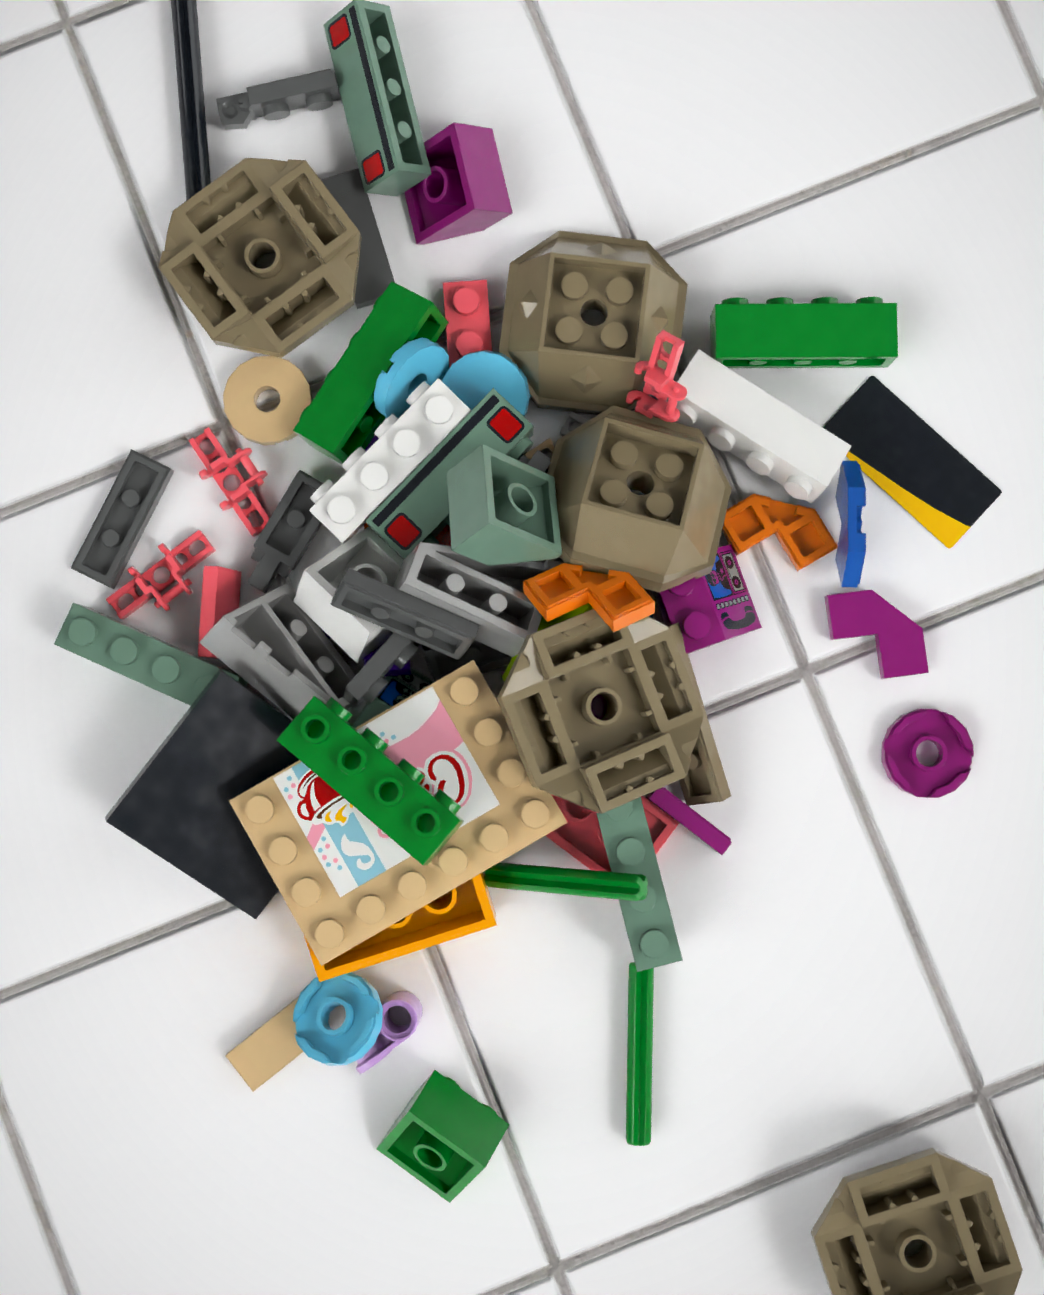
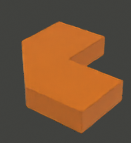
[722,494,838,572]
[523,563,655,632]

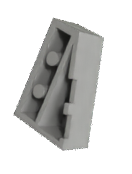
[393,542,561,657]
[199,583,355,720]

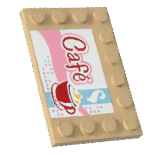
[229,660,568,966]

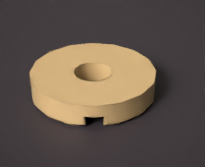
[223,356,313,446]

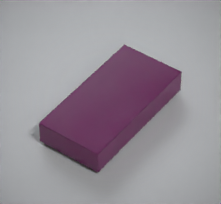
[646,787,732,855]

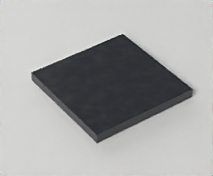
[105,669,299,919]

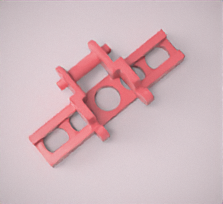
[625,330,687,423]
[188,427,270,537]
[106,530,216,620]

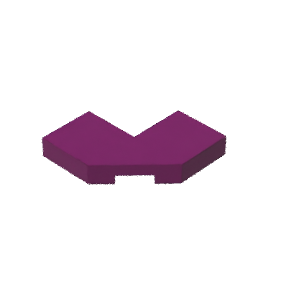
[824,590,929,679]

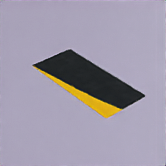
[823,376,1002,549]

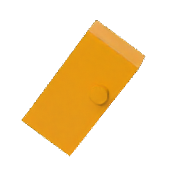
[304,872,497,982]

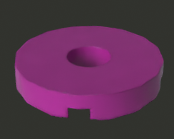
[881,709,974,798]

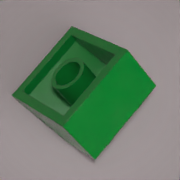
[376,1070,510,1203]

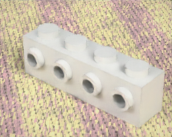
[666,349,851,504]
[309,378,472,544]

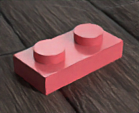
[443,280,492,367]

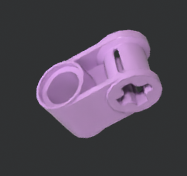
[356,991,422,1074]

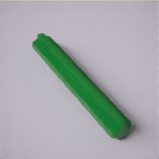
[484,862,648,901]
[626,962,654,1146]

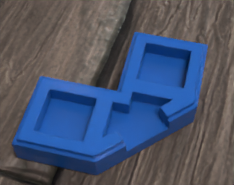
[835,461,866,588]

